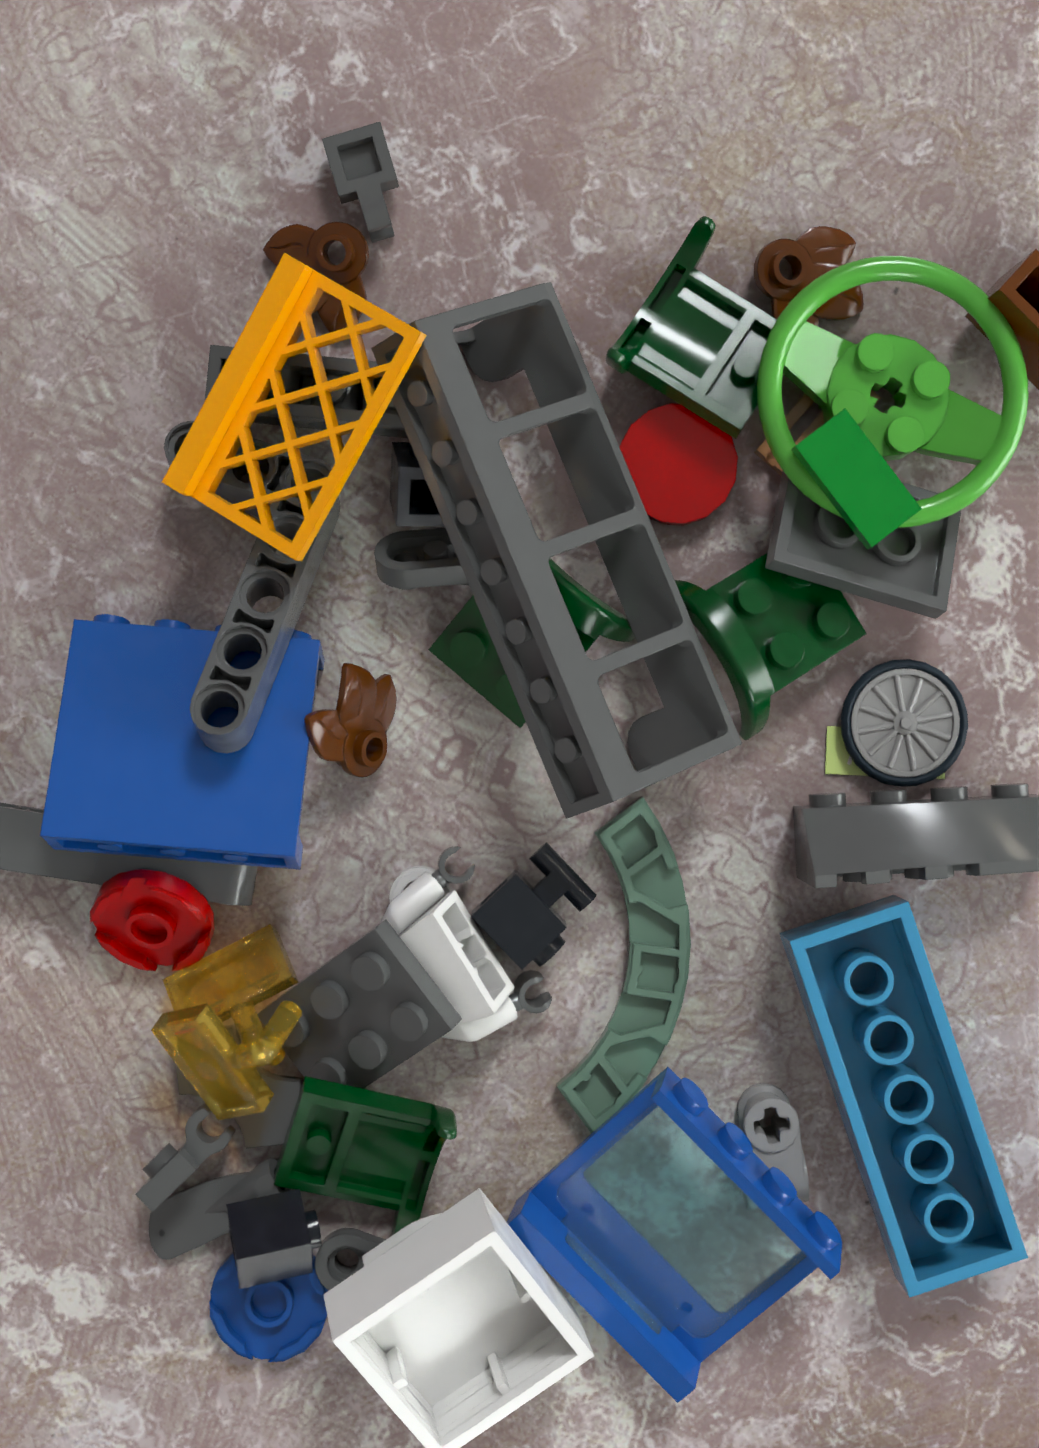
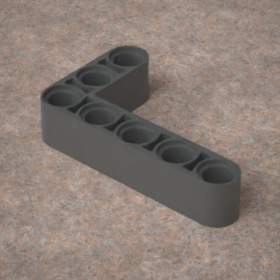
[164,421,340,754]

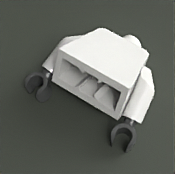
[381,846,552,1042]

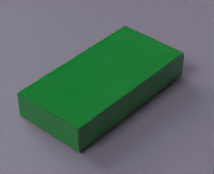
[791,408,922,550]

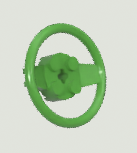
[757,256,1028,528]

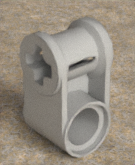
[737,1083,809,1208]

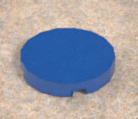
[209,1252,329,1362]

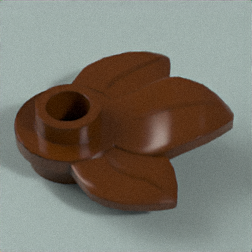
[263,222,369,333]
[754,226,864,326]
[304,663,397,778]

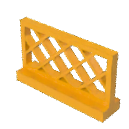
[162,252,427,561]

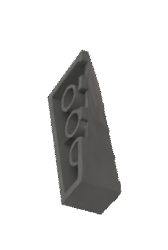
[793,783,1039,888]

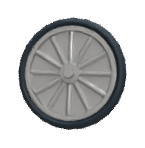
[840,659,968,787]

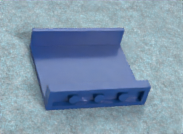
[40,614,325,870]

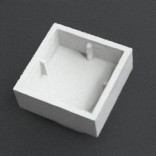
[323,1188,594,1448]

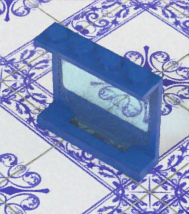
[507,1067,842,1403]

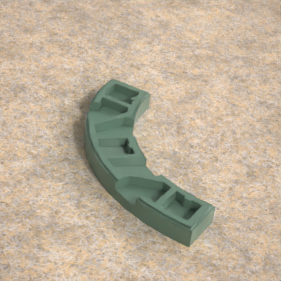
[557,796,691,1134]

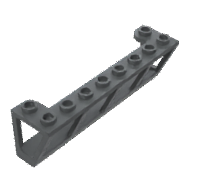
[371,282,742,819]

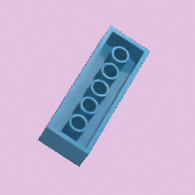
[779,895,1028,1298]

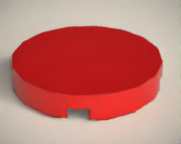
[619,403,738,526]
[90,869,215,971]

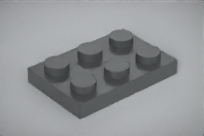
[765,471,961,619]
[257,919,462,1089]

